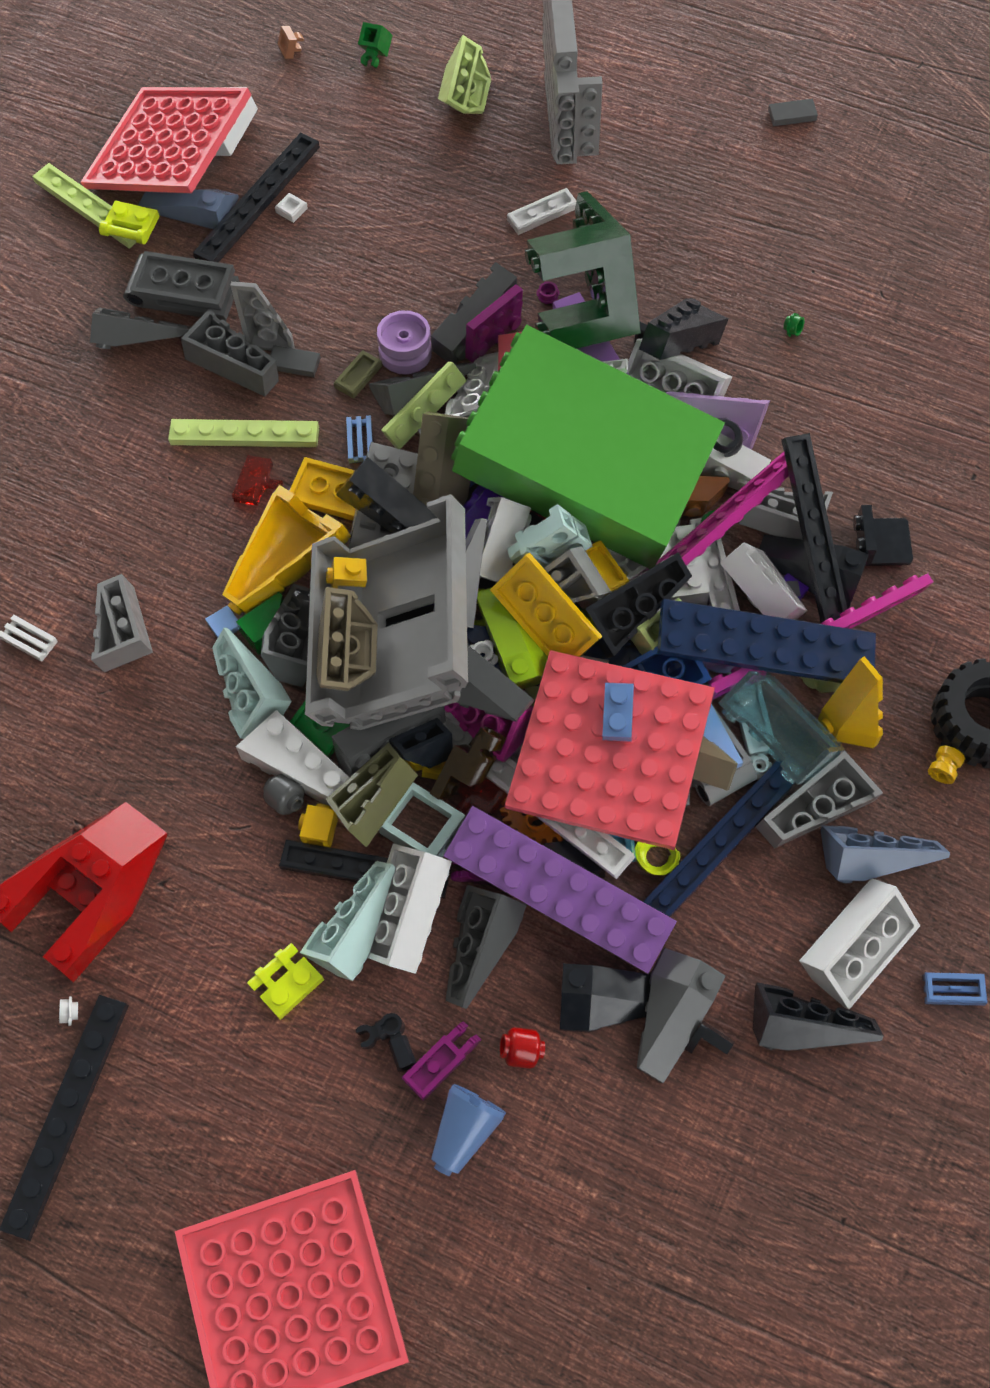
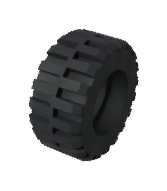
[931,658,990,768]

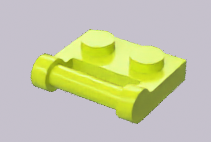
[99,201,160,245]

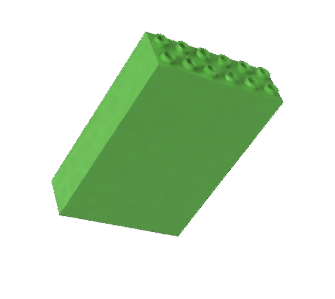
[451,324,725,569]

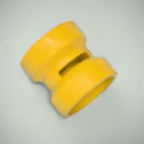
[928,746,965,784]

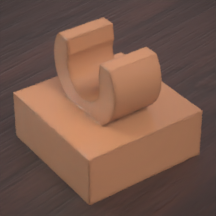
[278,26,304,59]

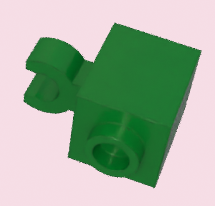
[358,22,393,69]

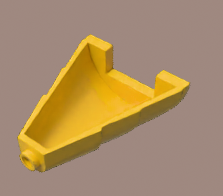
[222,485,351,616]

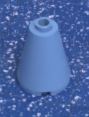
[431,1084,506,1176]

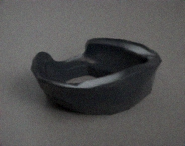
[713,418,743,457]

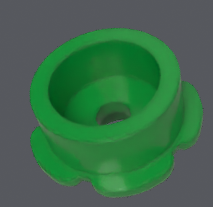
[784,313,805,337]

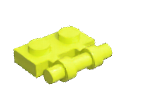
[247,943,324,1020]

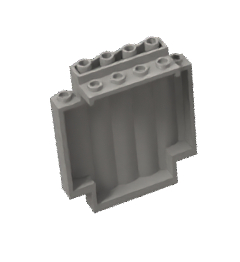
[542,0,602,164]

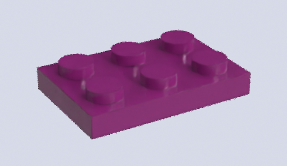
[465,284,523,363]

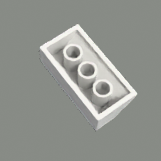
[627,338,732,397]
[368,843,452,974]
[799,879,920,1009]

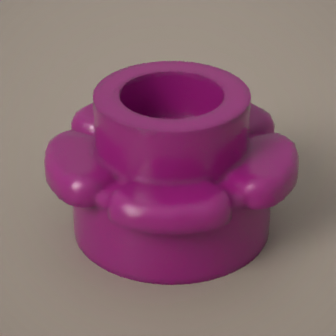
[536,281,560,304]

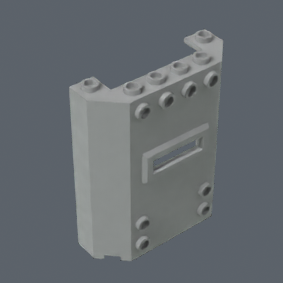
[305,494,468,730]

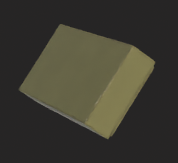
[334,350,383,399]

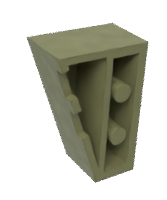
[326,743,418,847]

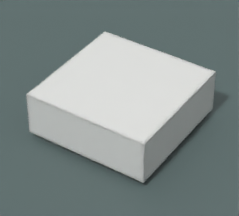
[275,193,308,223]

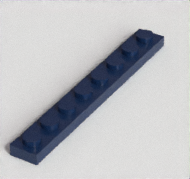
[643,755,804,917]

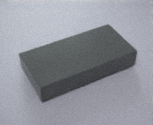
[768,98,818,126]
[270,345,321,377]

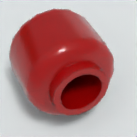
[500,1027,545,1069]

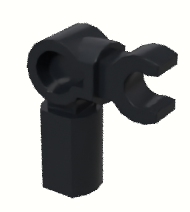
[356,1013,417,1072]

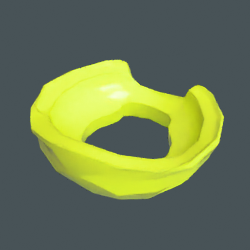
[635,842,680,876]

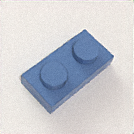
[602,683,634,741]

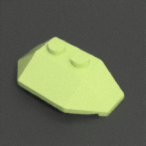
[438,35,491,114]

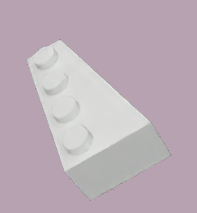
[700,433,771,490]
[236,710,350,806]

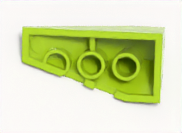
[477,588,548,689]

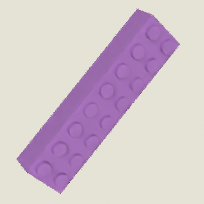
[444,806,677,974]

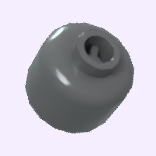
[263,774,305,815]

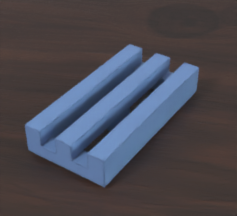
[923,972,987,1006]

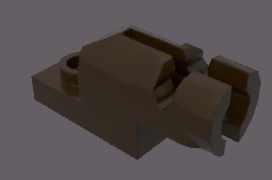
[430,726,507,800]

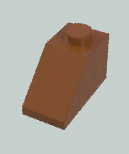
[681,476,730,517]

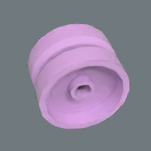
[377,311,432,374]

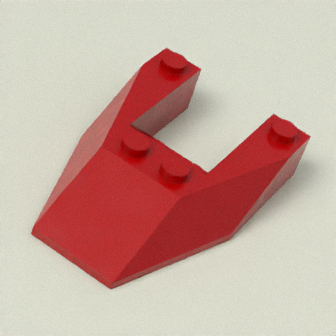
[0,802,168,983]

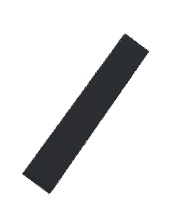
[279,840,451,899]

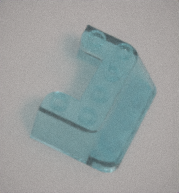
[719,671,845,784]

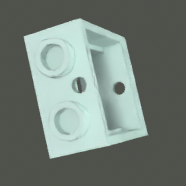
[379,782,466,858]

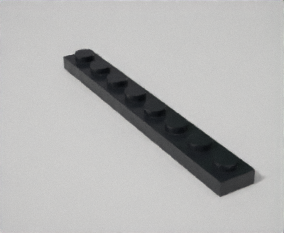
[193,132,320,262]
[781,433,847,623]
[0,995,129,1241]

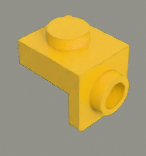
[326,557,367,588]

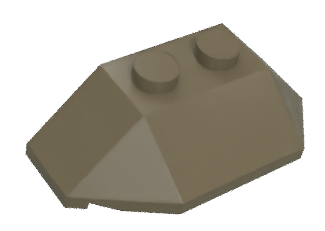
[316,587,378,691]

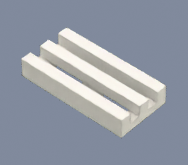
[0,615,58,662]

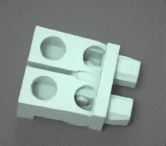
[507,504,593,568]

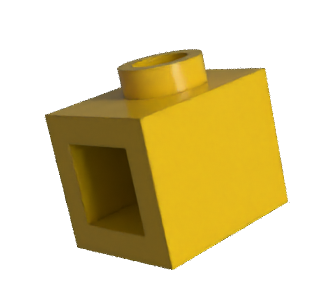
[298,804,338,848]

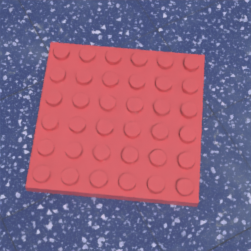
[81,87,251,193]
[505,650,715,850]
[175,1170,410,1388]

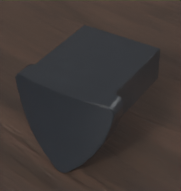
[685,1021,735,1054]

